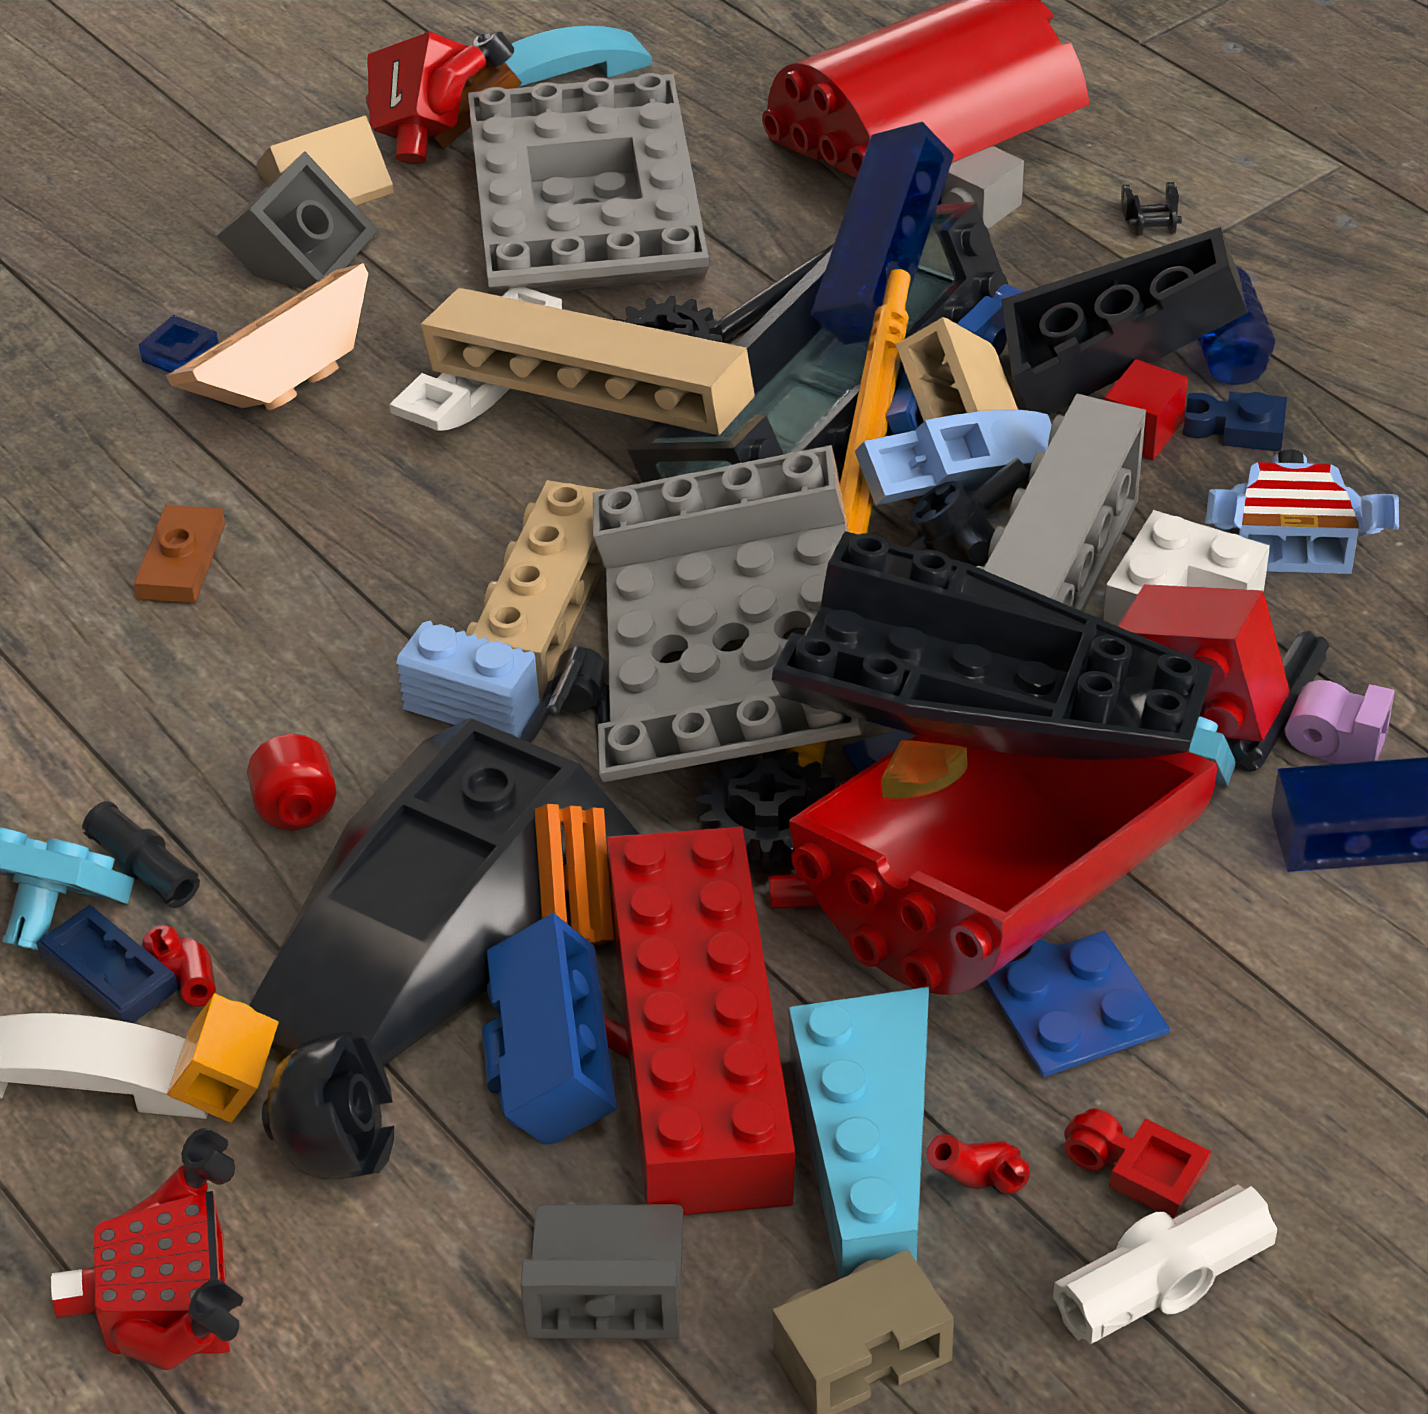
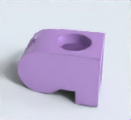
[1285,680,1395,773]

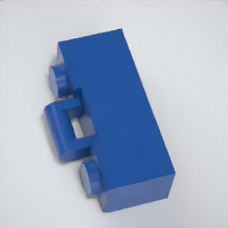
[482,913,617,1144]

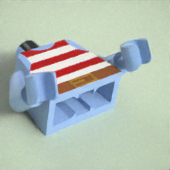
[1204,449,1399,574]

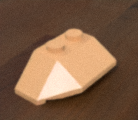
[166,263,368,410]

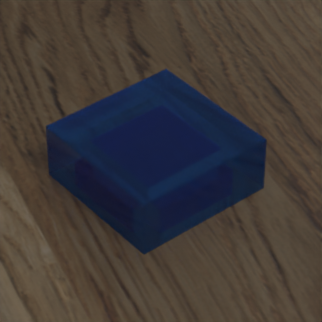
[138,315,219,373]

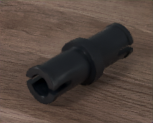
[82,801,200,908]

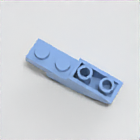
[854,410,1052,505]

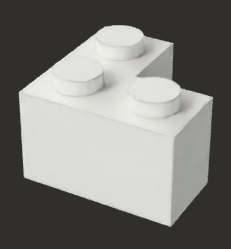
[1103,510,1270,626]

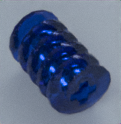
[1198,266,1276,385]

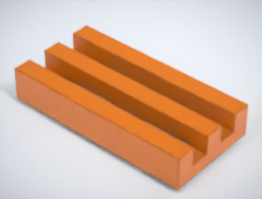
[535,804,614,945]

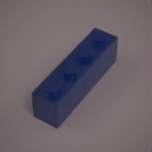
[811,121,954,345]
[1271,757,1428,872]

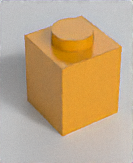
[166,993,279,1123]

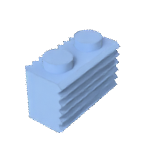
[396,621,540,738]

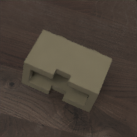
[772,1249,954,1414]

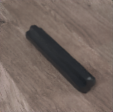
[1231,631,1329,771]

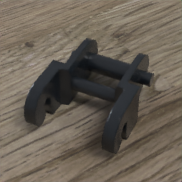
[1121,182,1182,236]

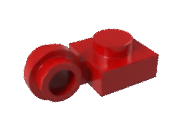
[1064,1108,1211,1219]

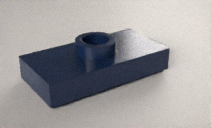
[36,905,179,1023]

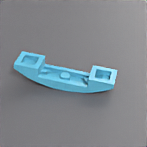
[505,26,652,88]

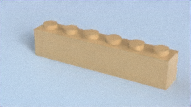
[421,288,755,435]

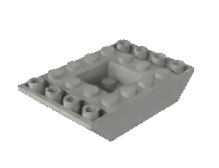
[468,73,709,296]

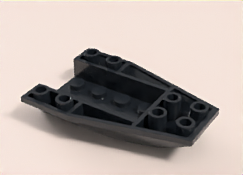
[771,531,1214,760]
[249,718,639,1066]

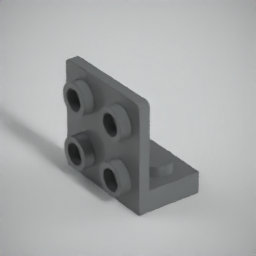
[520,1204,684,1339]

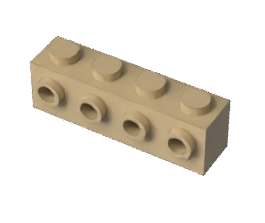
[466,480,605,697]

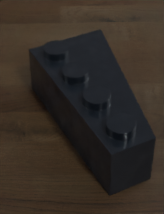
[1001,227,1247,416]

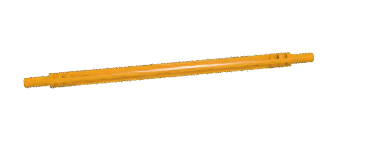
[784,269,911,768]

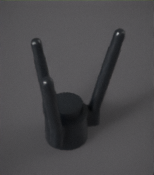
[520,646,610,743]

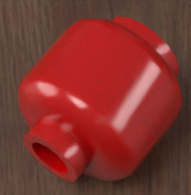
[247,733,337,831]

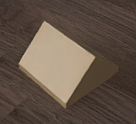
[257,115,394,206]

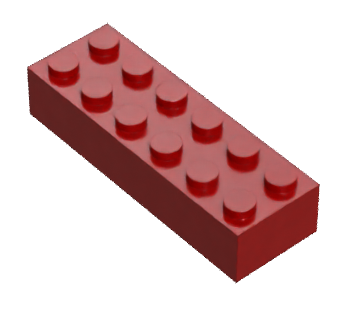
[608,827,795,1215]

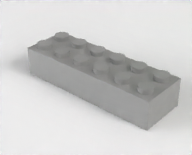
[976,394,1146,612]

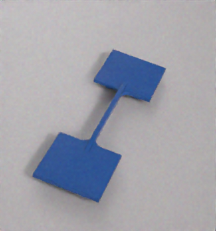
[843,729,1170,1077]

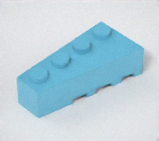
[789,987,929,1279]

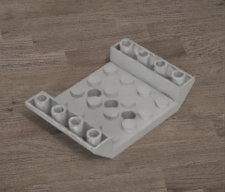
[593,445,869,782]

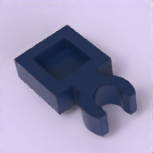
[1183,391,1287,452]

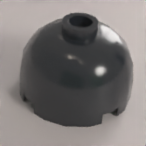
[262,1032,394,1179]

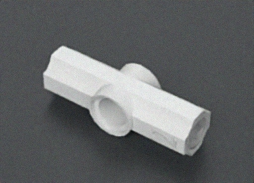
[1053,1184,1277,1344]

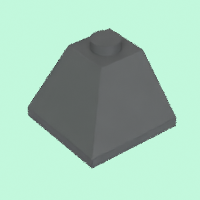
[217,151,378,290]

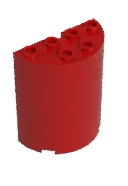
[762,0,1090,191]
[789,735,1217,995]

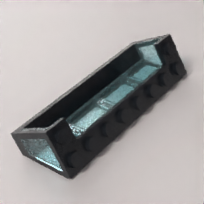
[627,202,1008,483]

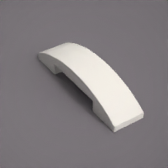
[389,287,562,431]
[0,1013,208,1119]

